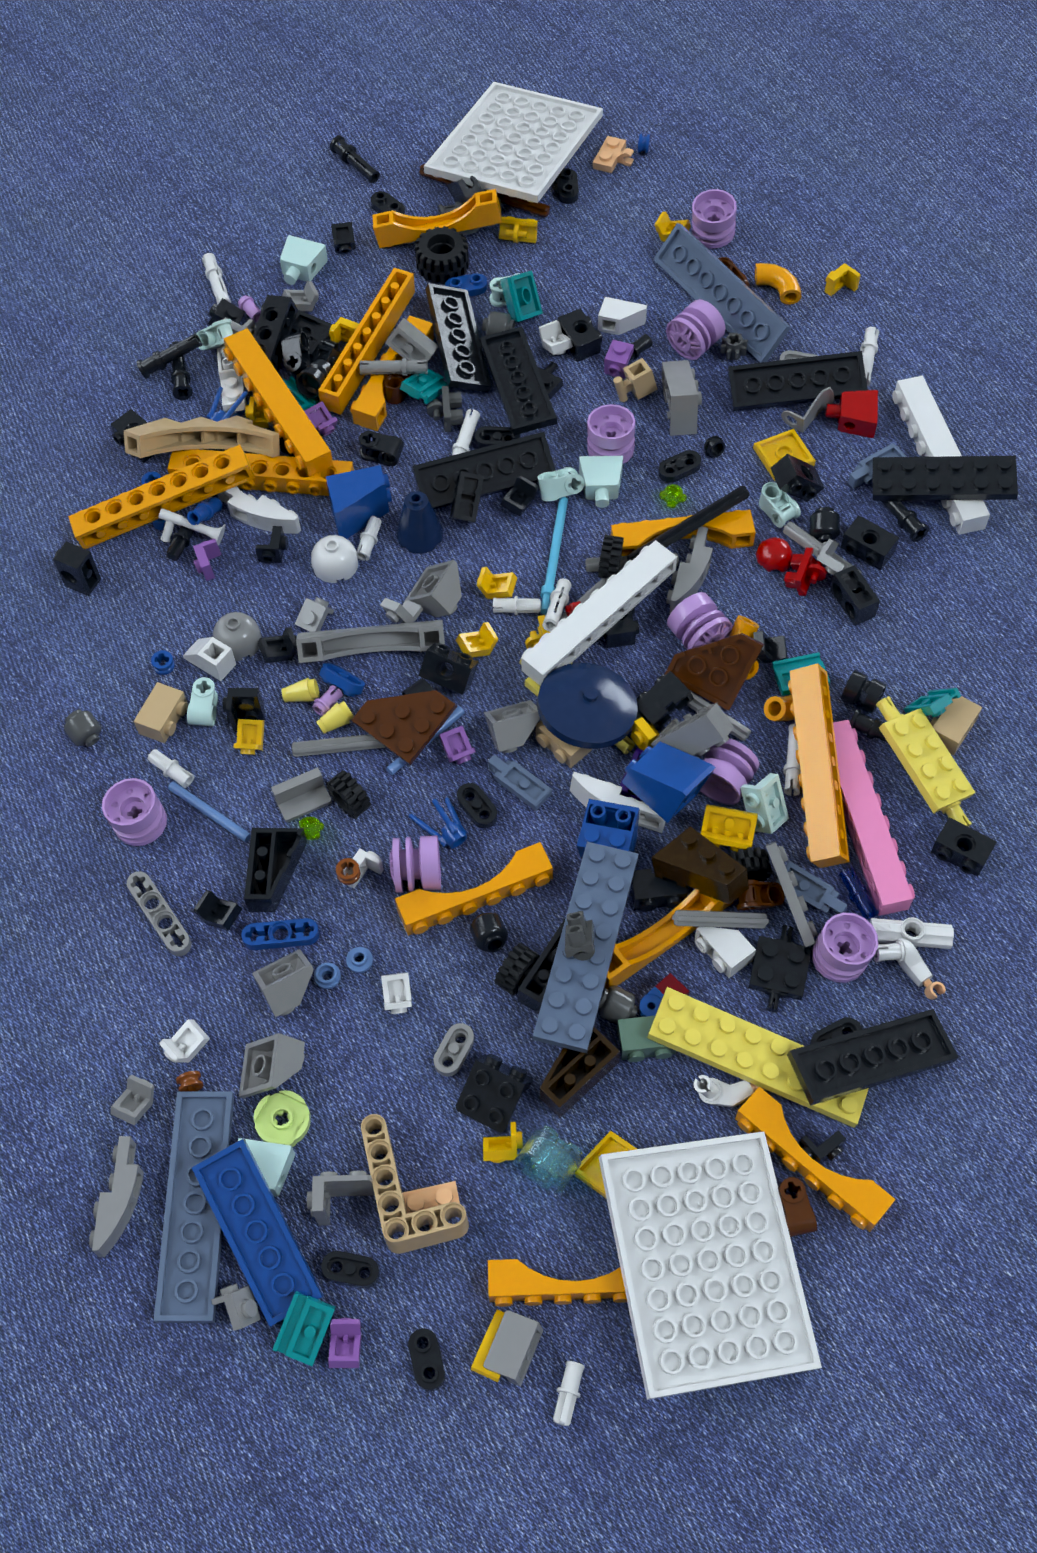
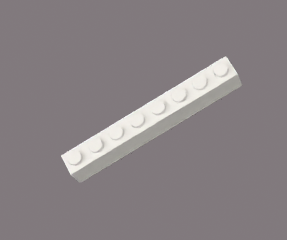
[892,375,990,535]
[521,540,677,686]

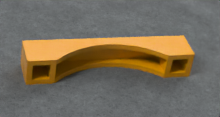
[372,189,502,248]
[350,315,434,431]
[611,510,756,556]
[395,842,553,936]
[604,889,733,989]
[735,1087,896,1232]
[488,1259,627,1307]

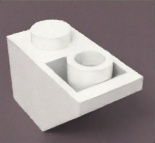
[598,297,647,335]
[183,637,236,681]
[695,927,756,978]

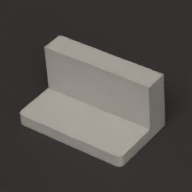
[385,318,438,362]
[271,767,332,823]
[484,1310,543,1387]

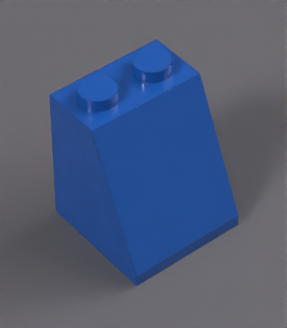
[326,465,392,539]
[622,741,716,823]

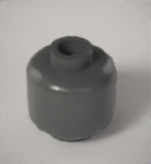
[482,311,515,336]
[64,709,102,747]
[598,985,638,1025]

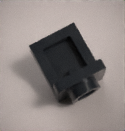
[331,222,356,253]
[208,298,245,325]
[501,475,538,516]
[255,526,288,564]
[258,627,297,663]
[753,631,788,664]
[194,890,242,931]
[799,1130,846,1164]

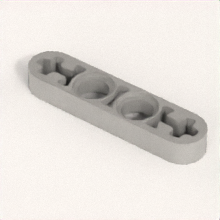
[126,871,192,956]

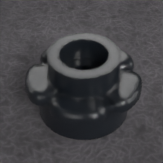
[704,435,725,458]

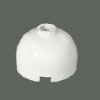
[311,535,358,583]

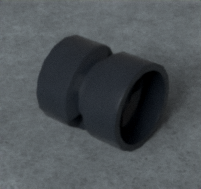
[295,359,332,399]
[841,670,887,713]

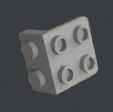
[307,1171,375,1226]

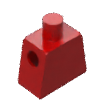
[825,390,878,438]

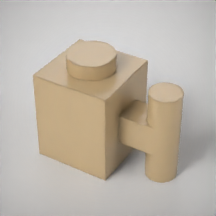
[613,358,658,402]

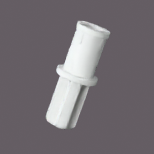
[356,516,382,561]
[493,596,541,615]
[147,749,194,788]
[553,1361,585,1426]

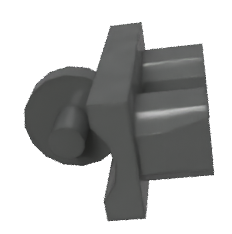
[427,386,463,432]
[565,911,595,961]

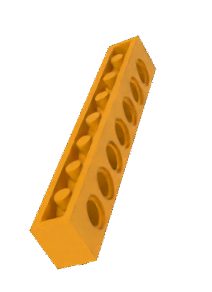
[68,444,255,549]
[167,449,354,496]

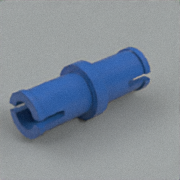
[187,498,223,525]

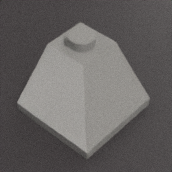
[404,560,462,617]
[484,700,540,753]
[252,949,314,1017]
[239,1033,305,1098]

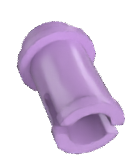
[238,295,261,322]
[312,685,343,716]

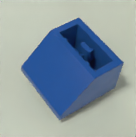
[577,799,640,858]

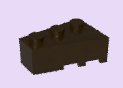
[540,1027,620,1118]

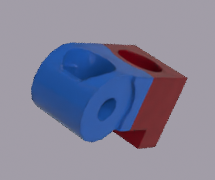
[639,973,689,1017]

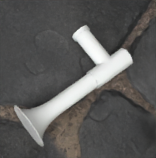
[159,508,226,546]

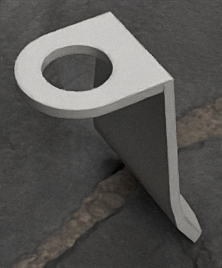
[781,387,834,433]

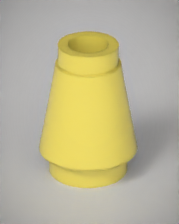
[281,678,320,703]
[316,701,354,734]

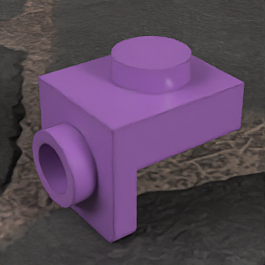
[604,340,634,379]
[304,401,338,436]
[193,539,221,581]
[438,725,476,765]
[328,1318,362,1368]

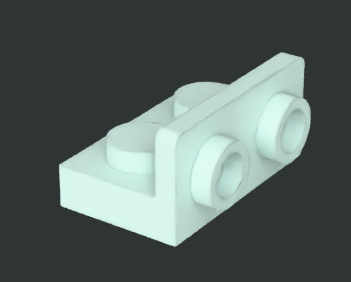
[740,773,789,834]

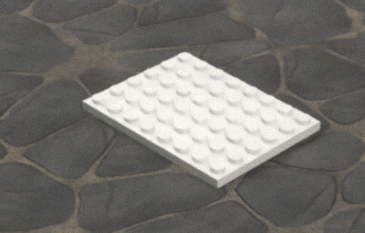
[424,82,603,203]
[598,1131,822,1400]

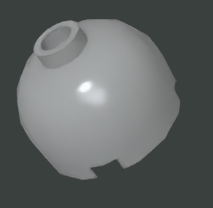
[213,612,262,661]

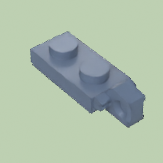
[847,443,907,488]
[488,755,552,811]
[776,861,848,914]

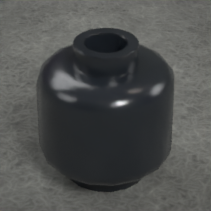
[810,507,840,544]
[470,913,508,953]

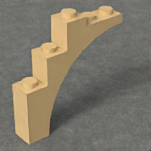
[124,415,280,458]

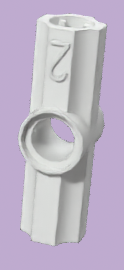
[870,917,954,949]

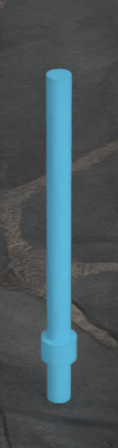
[540,497,568,615]

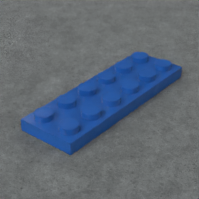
[192,1139,324,1327]

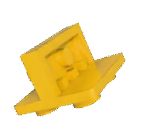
[701,804,758,852]

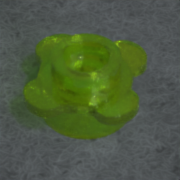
[659,484,687,508]
[299,817,324,840]

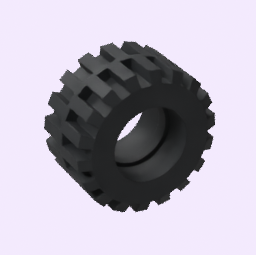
[415,226,469,284]

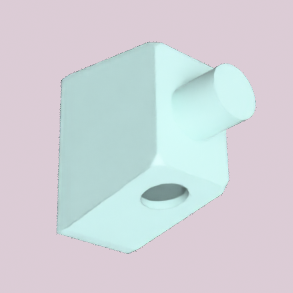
[280,235,328,285]
[579,456,623,508]
[238,1138,295,1197]

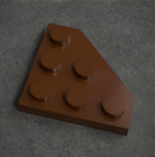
[665,633,764,711]
[352,690,457,766]

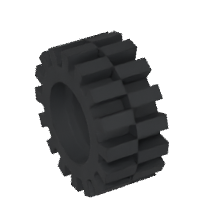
[598,535,624,579]
[326,770,371,819]
[729,847,772,882]
[494,943,540,996]

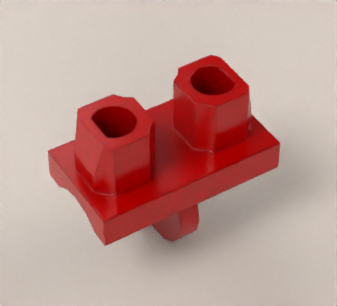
[784,547,827,596]

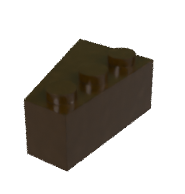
[652,826,749,904]

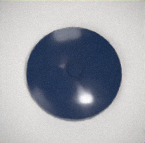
[537,663,638,749]

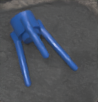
[206,387,250,422]
[408,797,467,849]

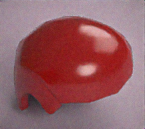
[755,537,793,573]

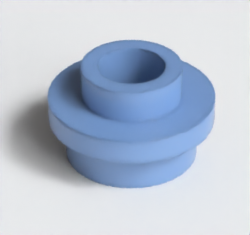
[346,947,373,973]
[314,963,341,989]

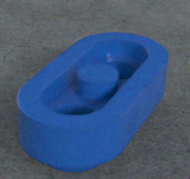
[445,273,487,297]
[319,663,365,697]

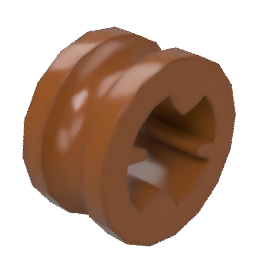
[336,858,361,885]
[176,1071,204,1092]

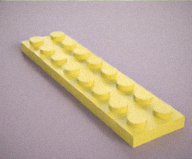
[647,987,869,1128]

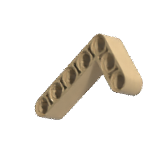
[361,1114,469,1254]

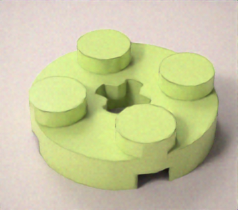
[254,1090,311,1147]

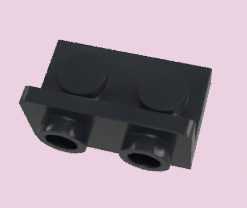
[223,688,266,732]

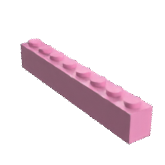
[833,720,915,916]

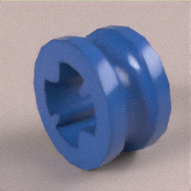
[638,134,650,154]
[151,650,175,675]

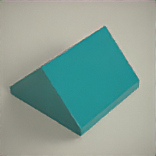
[500,270,543,322]

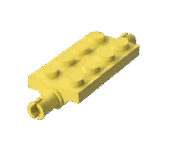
[876,696,976,827]

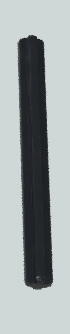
[627,485,749,561]

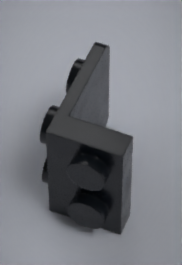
[456,1054,533,1133]

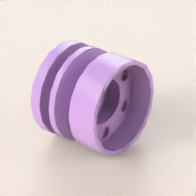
[692,189,737,249]
[666,299,726,360]
[587,404,635,464]
[667,592,733,650]
[700,739,759,805]
[102,778,167,846]
[390,835,441,893]
[812,912,878,983]

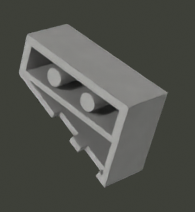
[662,360,702,436]
[651,703,734,757]

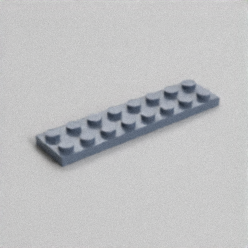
[654,223,791,363]
[533,842,639,1053]
[154,1091,234,1323]

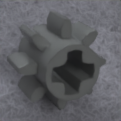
[720,333,748,360]

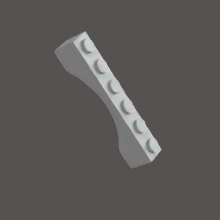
[296,620,445,663]

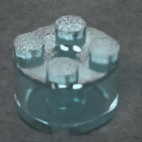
[515,1126,582,1193]

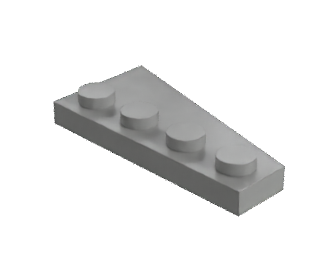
[766,841,818,947]

